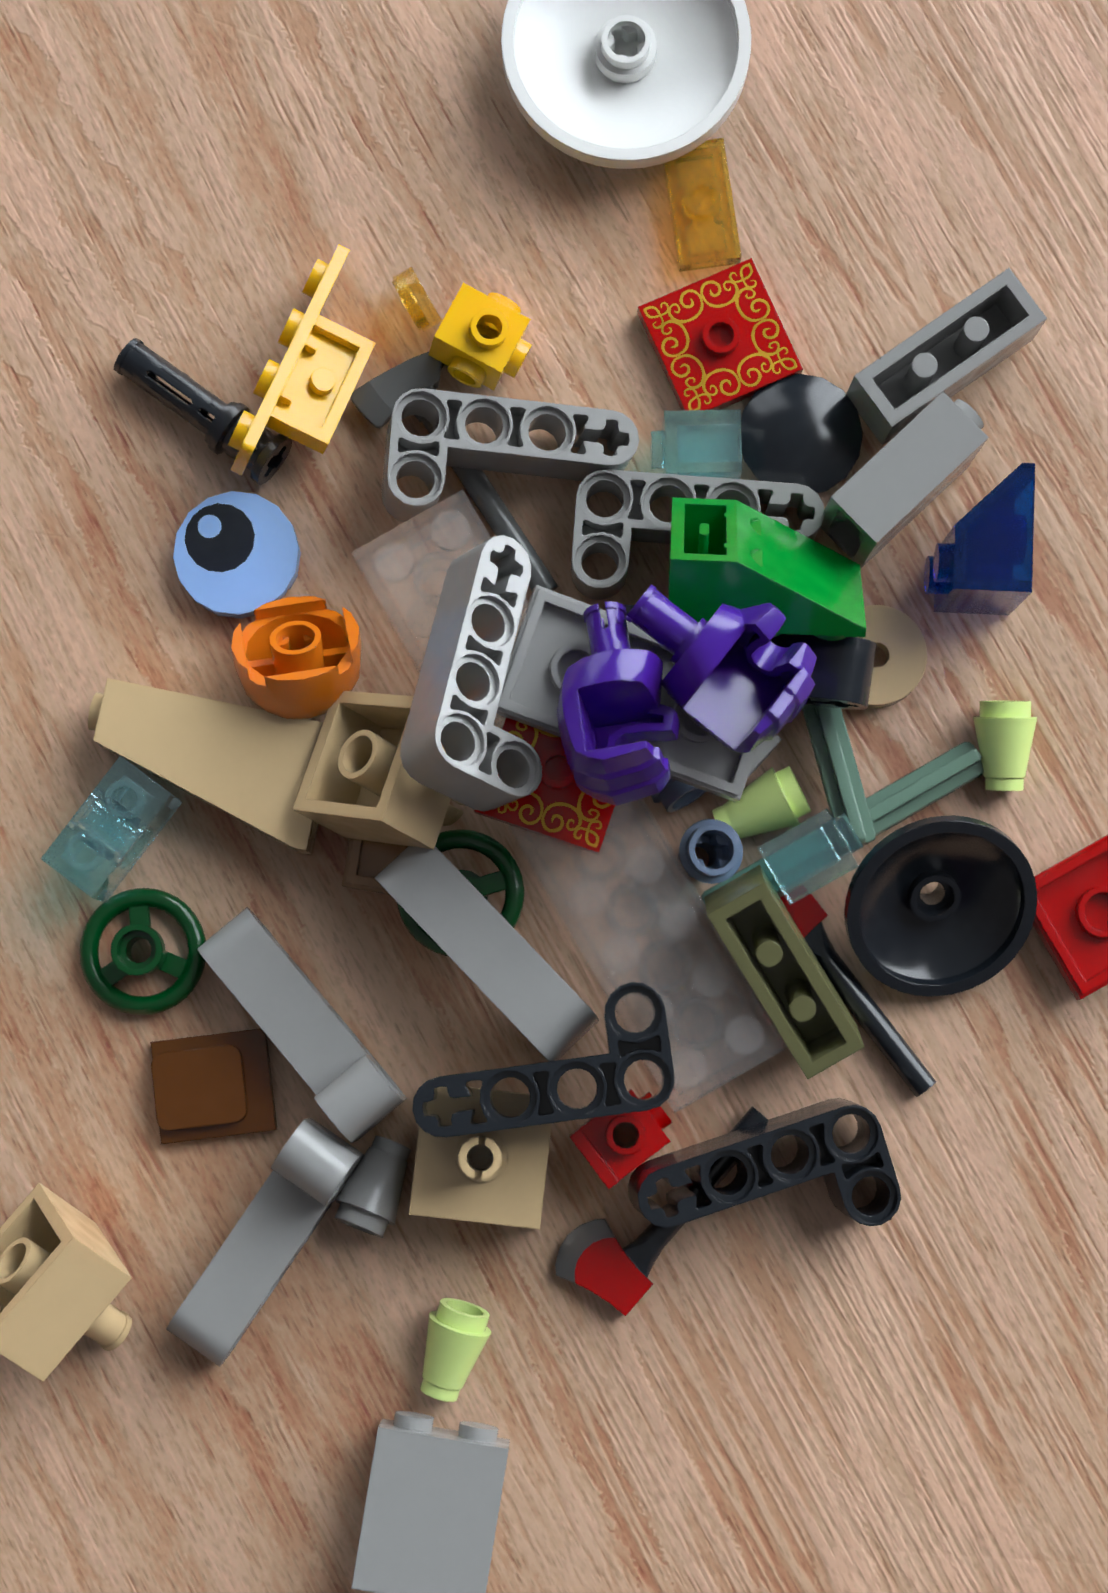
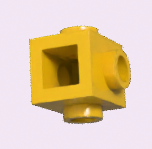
[428,282,532,391]

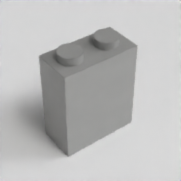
[820,391,989,568]
[351,1411,510,1593]

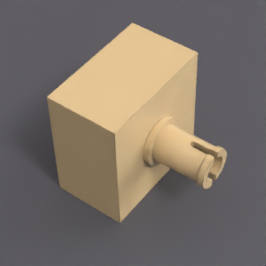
[293,691,466,850]
[409,1087,552,1230]
[0,1183,132,1382]

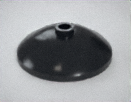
[844,815,1037,997]

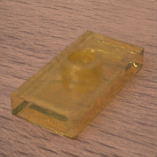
[663,138,742,272]

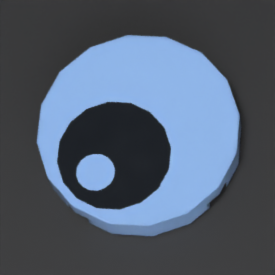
[173,491,301,619]

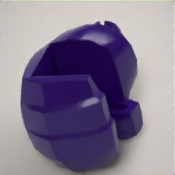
[625,584,817,753]
[557,601,680,806]

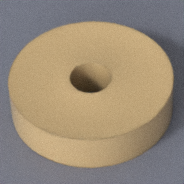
[858,605,927,708]

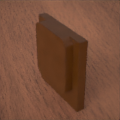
[150,1028,277,1144]

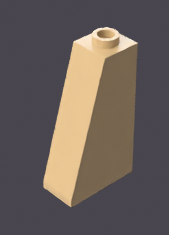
[88,678,323,856]

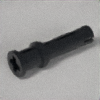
[114,338,292,485]

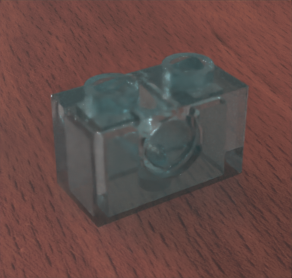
[41,755,182,902]

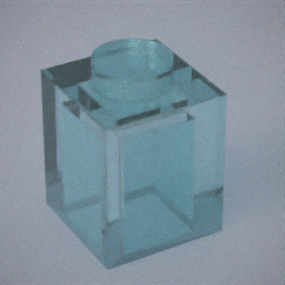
[650,409,742,479]
[757,807,864,905]

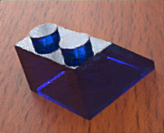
[924,463,1035,615]

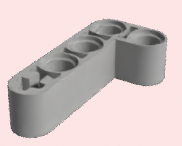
[381,388,639,523]
[571,469,825,600]
[400,535,542,812]
[375,846,599,1062]
[198,907,407,1143]
[166,1118,364,1367]

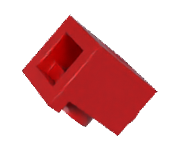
[569,1089,672,1189]

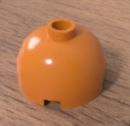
[231,596,362,719]

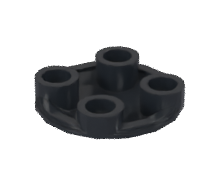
[737,374,863,493]

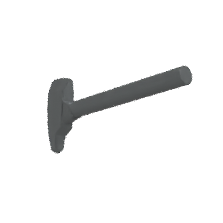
[351,352,558,591]

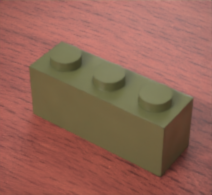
[704,865,865,1079]

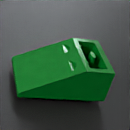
[668,497,866,641]

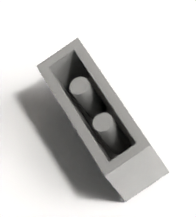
[846,268,1047,445]

